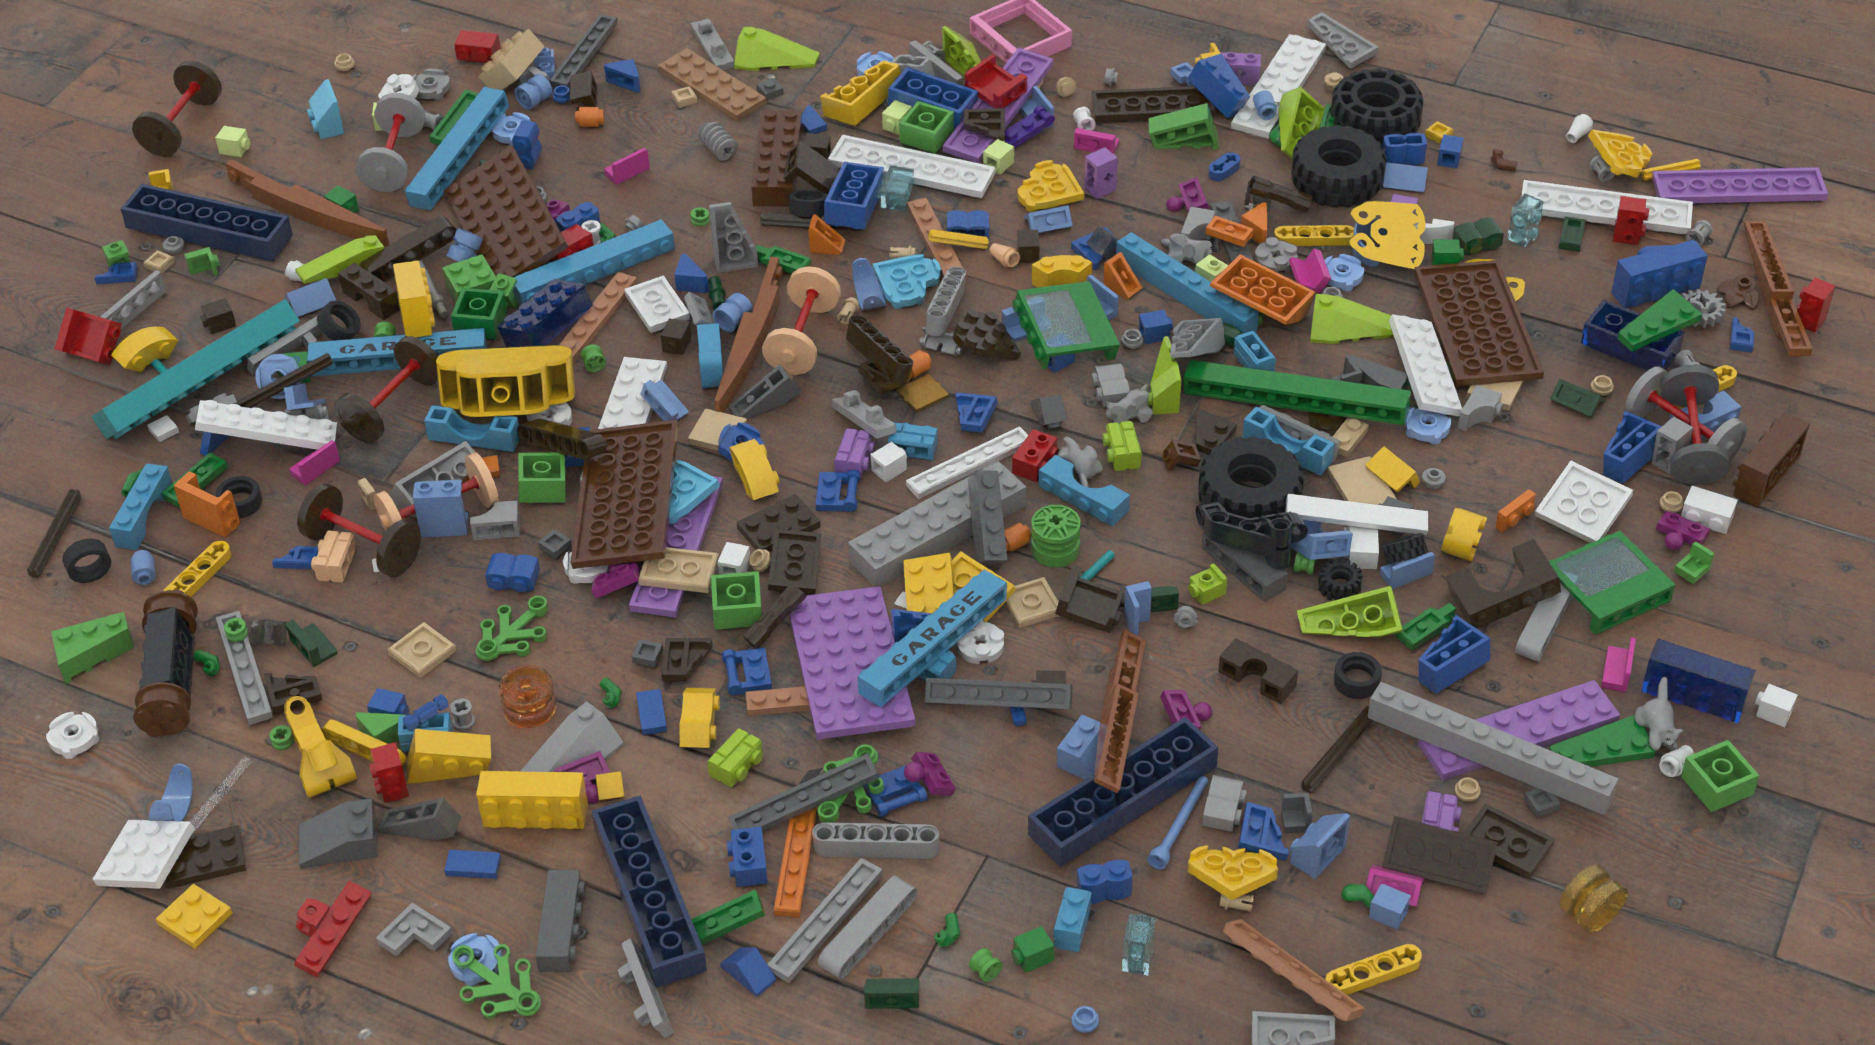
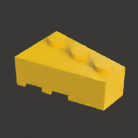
[406,729,491,784]

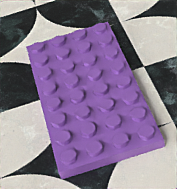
[789,586,915,740]

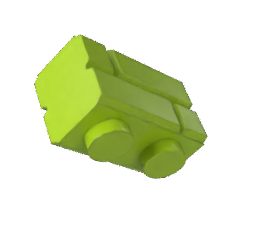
[1102,421,1142,471]
[707,728,763,788]

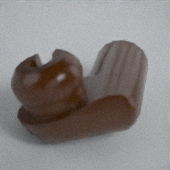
[1491,149,1518,172]

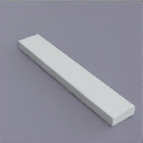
[906,426,1028,499]
[1286,494,1428,535]

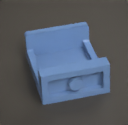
[413,480,469,537]
[1290,520,1353,560]

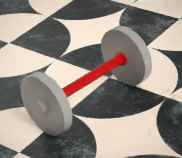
[356,93,426,192]
[1625,367,1747,461]

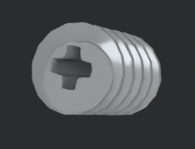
[698,122,738,161]

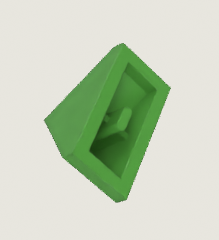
[356,712,404,744]

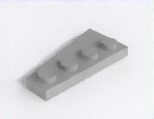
[1308,12,1378,69]

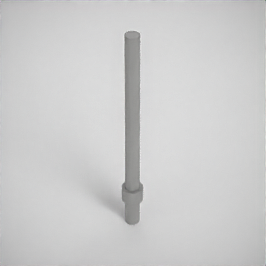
[419,259,448,318]

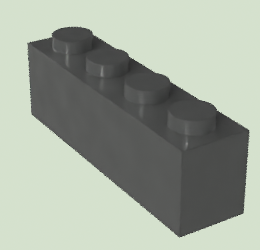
[968,470,1007,569]
[1202,532,1288,603]
[536,870,586,972]

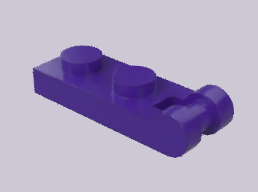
[1003,105,1055,149]

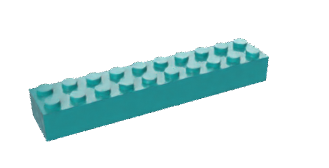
[92,299,300,439]

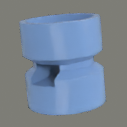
[514,74,553,110]
[447,228,483,262]
[712,293,753,333]

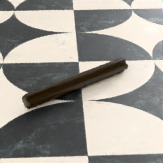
[760,213,862,231]
[235,353,333,408]
[27,489,81,577]
[1301,706,1373,792]

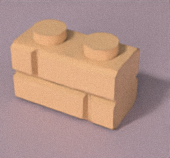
[311,531,357,582]

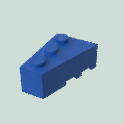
[1187,54,1251,118]
[1603,411,1662,484]
[1418,615,1490,694]

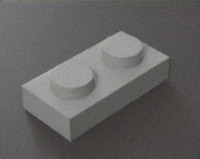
[684,292,715,327]

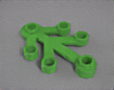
[476,596,548,661]
[818,744,884,823]
[452,944,541,1019]

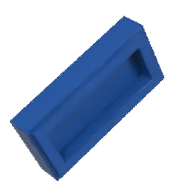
[636,689,667,735]
[444,850,501,879]

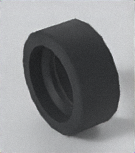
[789,190,827,217]
[317,300,361,341]
[216,476,262,518]
[62,538,112,583]
[1334,652,1382,699]

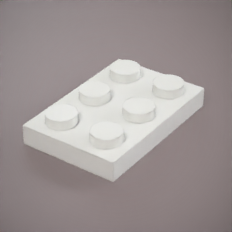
[624,275,690,333]

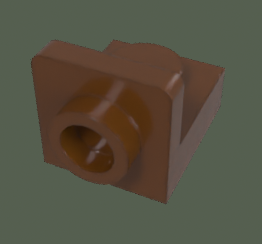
[1162,439,1201,471]

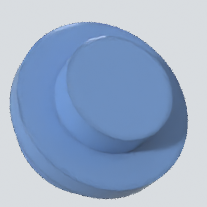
[1072,1006,1099,1033]

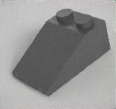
[299,798,378,868]

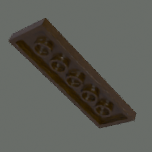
[1091,86,1215,122]

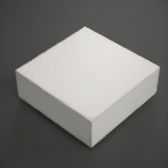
[147,415,179,442]

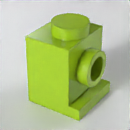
[1188,563,1227,605]

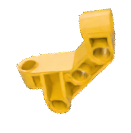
[284,696,357,798]

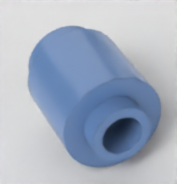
[1253,90,1277,120]
[130,550,156,585]

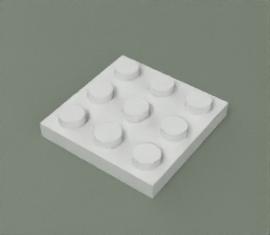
[1535,461,1633,543]
[92,820,195,889]

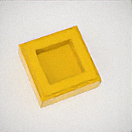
[1425,121,1454,144]
[596,771,624,800]

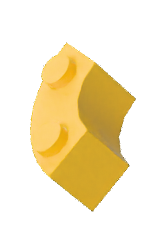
[1032,255,1092,288]
[112,326,179,373]
[729,439,780,500]
[680,688,720,748]

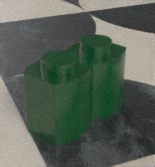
[1453,217,1504,255]

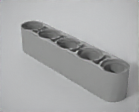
[926,267,966,336]
[1515,572,1579,662]
[812,823,940,859]
[818,876,918,979]

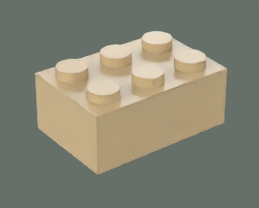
[478,29,545,90]

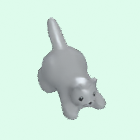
[1161,233,1212,264]
[1106,384,1153,424]
[1058,437,1102,487]
[1635,677,1683,751]

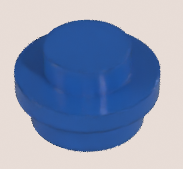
[552,85,570,103]

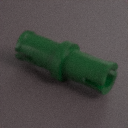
[708,276,726,310]

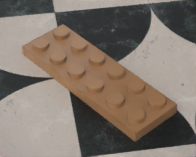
[658,48,767,121]

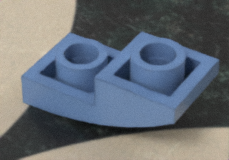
[534,47,555,79]

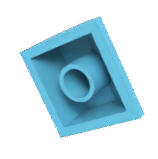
[307,79,344,139]

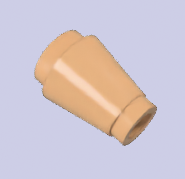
[989,243,1020,268]

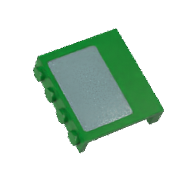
[1012,281,1120,369]
[1549,531,1675,635]

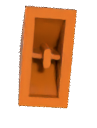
[1241,203,1267,244]
[808,214,846,255]
[1104,252,1143,299]

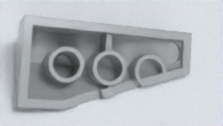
[709,202,758,273]
[1170,318,1225,358]
[389,441,475,518]
[520,701,624,772]

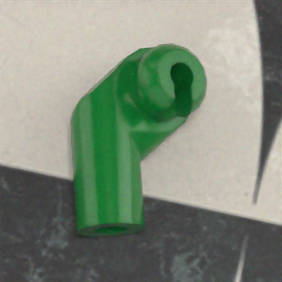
[1269,124,1281,147]
[599,223,616,243]
[121,468,143,497]
[193,649,220,676]
[599,677,622,708]
[1341,884,1375,910]
[934,913,960,948]

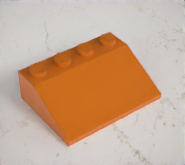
[1210,254,1315,325]

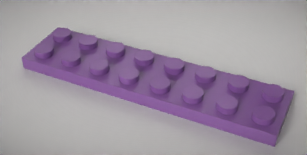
[943,48,1054,163]
[1652,167,1828,203]
[629,476,723,618]
[1418,680,1620,781]

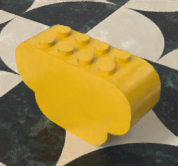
[436,346,575,417]

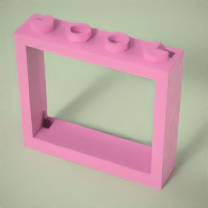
[970,0,1073,63]

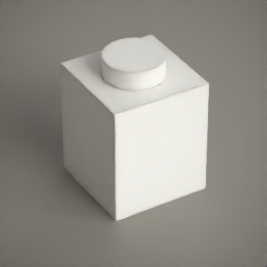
[871,442,907,482]
[718,542,750,574]
[1755,684,1798,727]

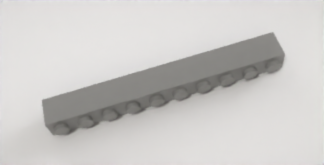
[1368,682,1619,815]

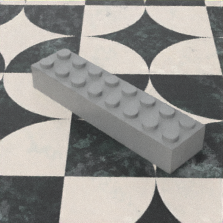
[848,461,1026,587]

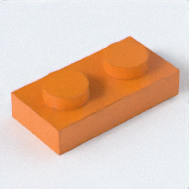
[1206,216,1254,247]
[1495,489,1536,533]

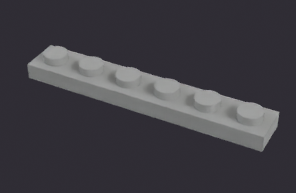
[216,611,273,725]
[767,858,883,983]

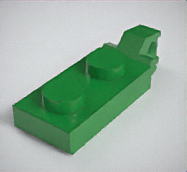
[755,245,811,274]
[1395,602,1456,651]

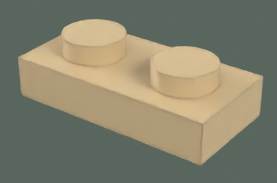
[1333,417,1369,458]

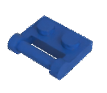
[815,470,861,512]
[722,647,772,695]
[863,766,928,817]

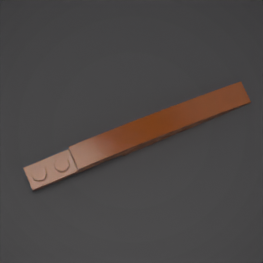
[226,159,389,247]
[1744,221,1812,357]
[714,257,783,413]
[1094,630,1146,793]

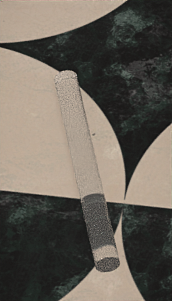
[190,756,252,835]

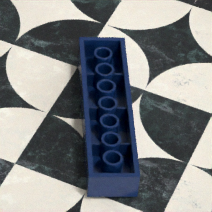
[120,184,293,261]
[1028,717,1219,867]
[591,795,707,988]

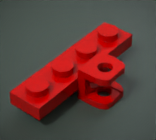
[294,881,372,978]

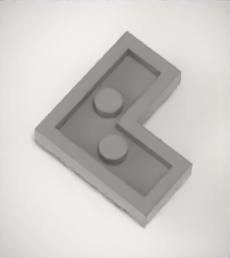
[185,393,237,425]
[376,903,453,956]

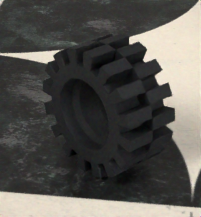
[1381,533,1428,564]
[1318,558,1363,601]

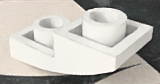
[1413,219,1454,244]

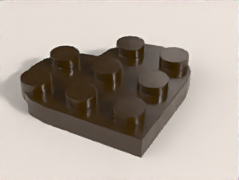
[952,310,1021,359]

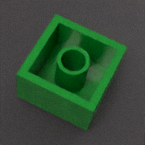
[451,288,507,339]

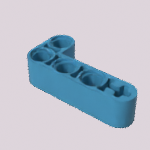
[697,323,723,389]

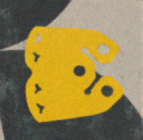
[1349,201,1425,269]

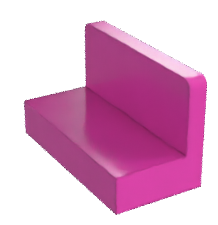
[1074,128,1119,154]
[604,148,650,185]
[1289,249,1331,294]
[289,440,340,486]
[1601,637,1636,692]
[1366,865,1424,907]

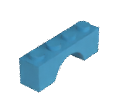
[424,405,520,452]
[1242,407,1334,476]
[1039,455,1130,527]
[109,463,172,550]

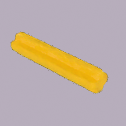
[1641,159,1701,180]
[928,229,989,249]

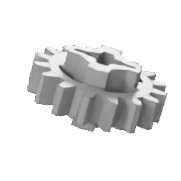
[1681,289,1726,328]

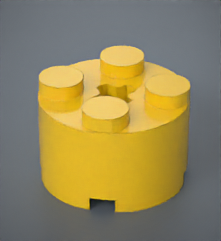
[1440,507,1487,562]

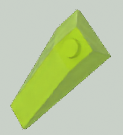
[942,26,981,78]
[734,27,820,71]
[1278,87,1325,159]
[295,235,384,284]
[1310,294,1394,344]
[1147,336,1181,415]
[1297,586,1403,638]

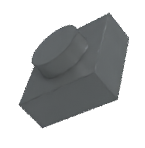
[757,78,784,100]
[538,529,572,559]
[632,639,663,667]
[1523,788,1560,818]

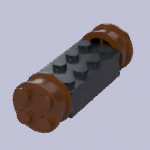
[133,590,198,737]

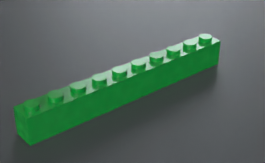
[1183,360,1411,425]

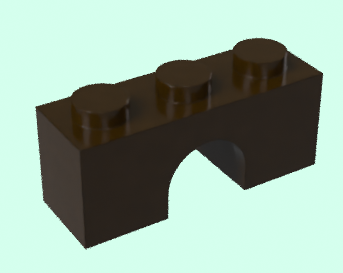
[338,263,400,320]
[1218,638,1298,704]

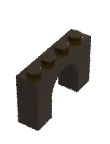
[1446,539,1562,629]

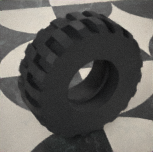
[1331,68,1424,147]
[1291,125,1386,208]
[1198,436,1304,518]

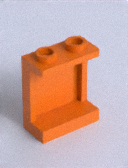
[173,471,240,538]

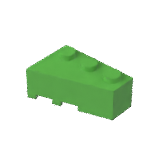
[1149,103,1219,149]
[51,612,134,684]

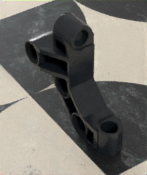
[1195,502,1308,569]

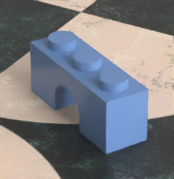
[1669,391,1741,444]

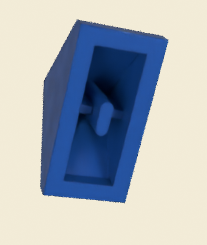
[604,59,640,93]
[674,253,709,293]
[720,947,776,997]

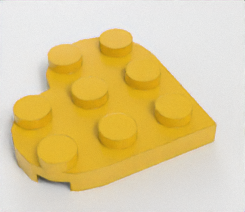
[1588,129,1652,178]
[1017,160,1084,212]
[1187,845,1278,900]

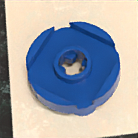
[718,422,764,462]

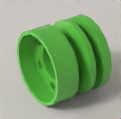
[1031,505,1080,568]

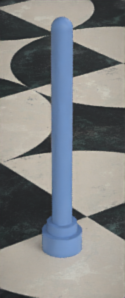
[1147,776,1208,870]

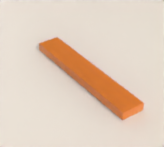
[774,806,818,917]

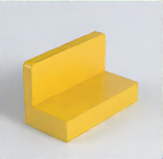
[1365,446,1421,492]

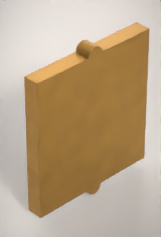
[896,374,949,413]

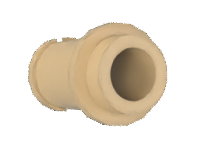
[889,246,917,260]
[837,297,860,325]
[1219,894,1254,912]

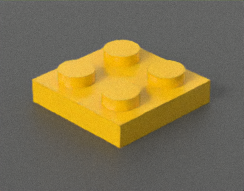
[156,884,233,949]

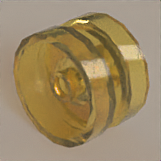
[1559,864,1628,933]

